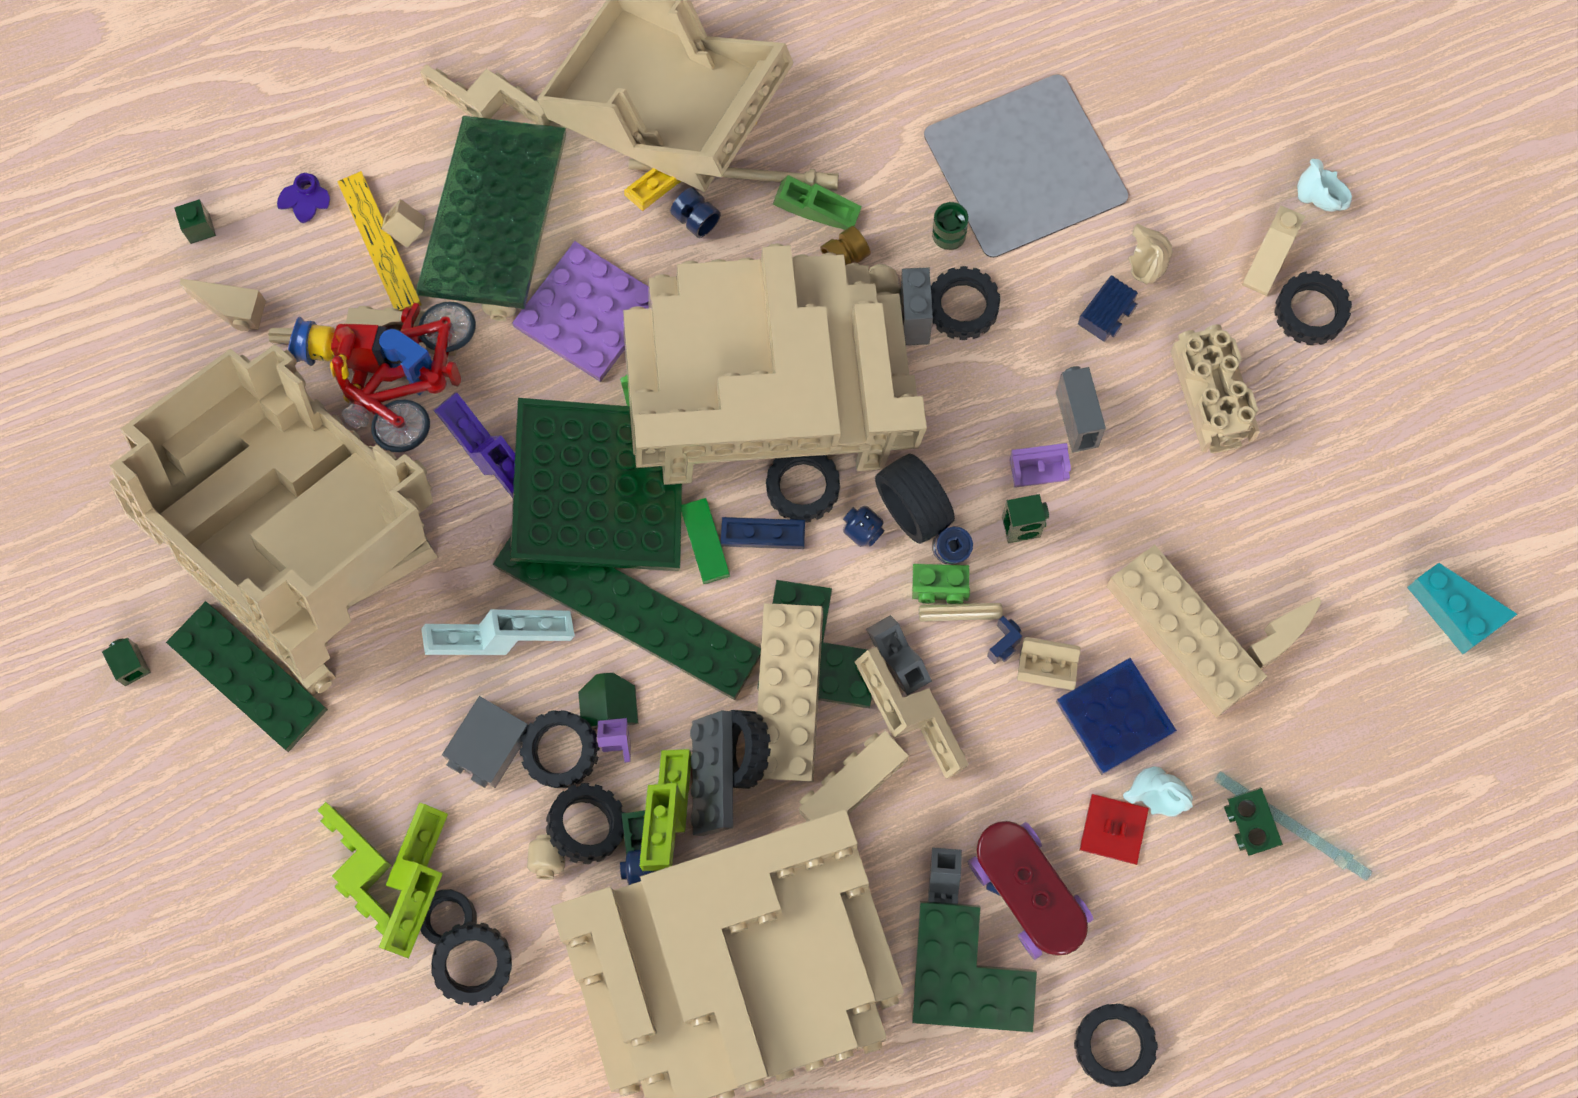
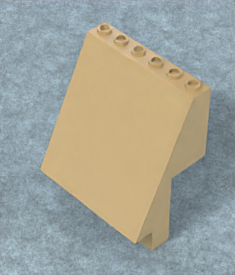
[537,0,794,192]

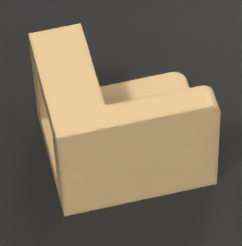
[382,199,426,247]

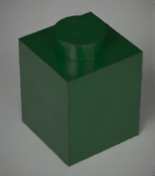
[174,199,216,244]
[102,638,151,686]

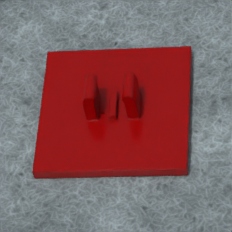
[1079,794,1149,865]

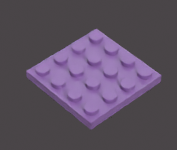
[512,241,649,382]

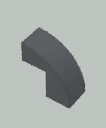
[866,615,932,696]
[928,847,962,904]

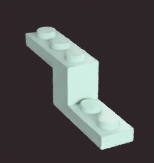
[421,609,575,655]

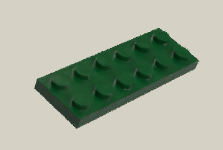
[166,601,328,752]

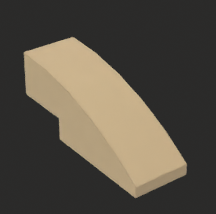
[1246,597,1322,669]

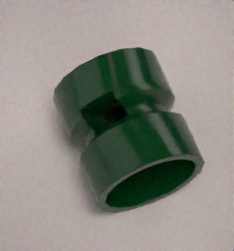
[932,202,969,250]

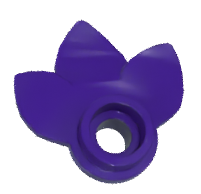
[277,173,330,223]

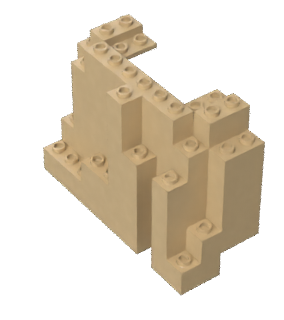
[623,243,927,485]
[109,344,433,680]
[551,809,904,1098]

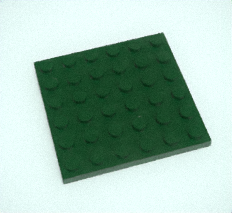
[510,398,682,571]

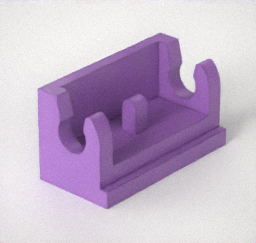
[1010,443,1071,488]

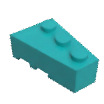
[1407,563,1517,654]

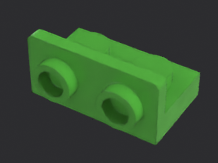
[912,564,970,604]

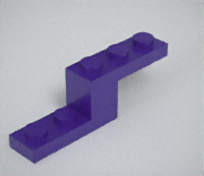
[433,393,515,498]

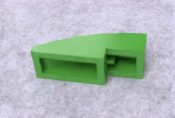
[773,175,862,230]

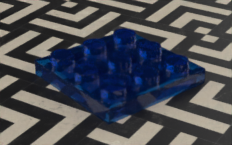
[1056,658,1177,775]

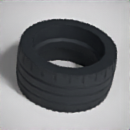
[875,453,955,544]

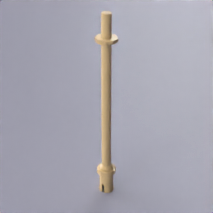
[629,159,839,190]

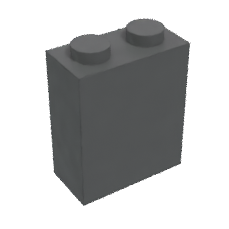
[900,267,933,345]
[1056,366,1106,453]
[442,696,528,788]

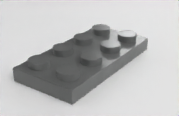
[690,710,733,836]

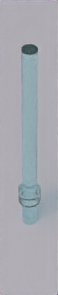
[1214,771,1372,881]

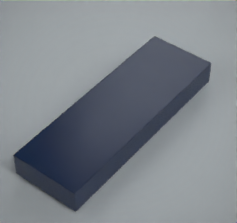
[721,517,805,549]

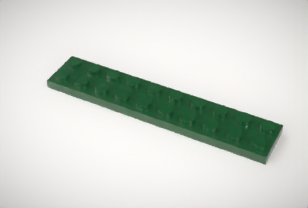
[493,536,761,700]

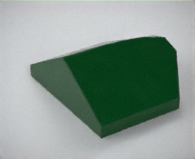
[578,673,639,729]

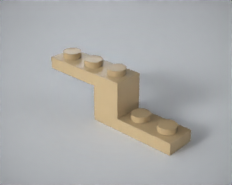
[420,64,551,129]
[855,647,969,779]

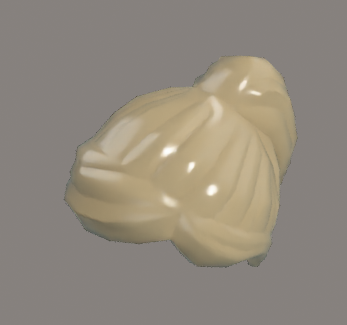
[1128,224,1173,285]

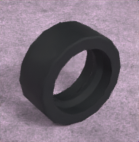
[420,889,477,947]

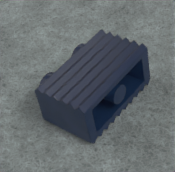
[1078,275,1138,342]

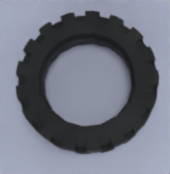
[931,266,1000,340]
[1275,271,1352,345]
[766,455,840,523]
[520,710,600,788]
[731,710,771,789]
[546,783,625,864]
[431,921,512,1006]
[1074,1004,1158,1087]

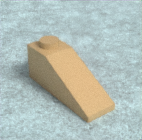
[1242,205,1306,296]
[180,278,266,331]

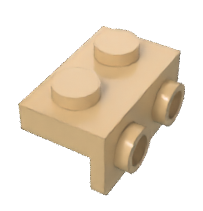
[1017,637,1081,690]

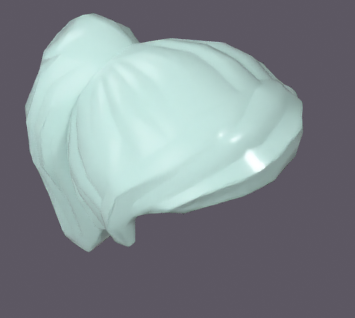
[1297,159,1352,212]
[1123,766,1193,817]

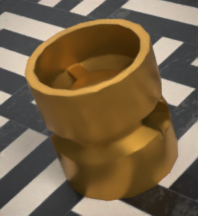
[820,226,871,266]

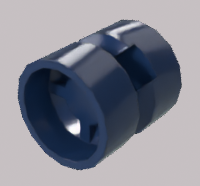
[670,187,721,238]
[932,526,973,564]

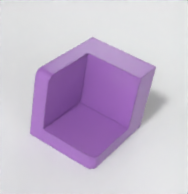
[597,718,631,763]

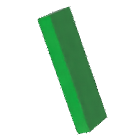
[681,498,730,585]

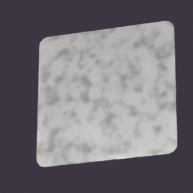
[924,75,1128,258]

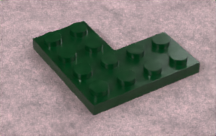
[757,580,872,709]
[912,901,1037,1032]

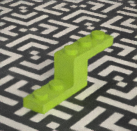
[640,749,692,871]
[317,802,392,935]
[379,803,448,959]

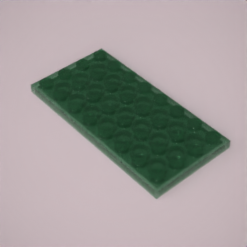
[416,116,566,309]

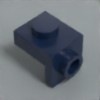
[987,616,1022,664]

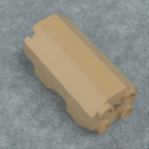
[1170,324,1260,454]

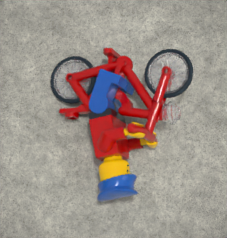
[288,301,476,453]

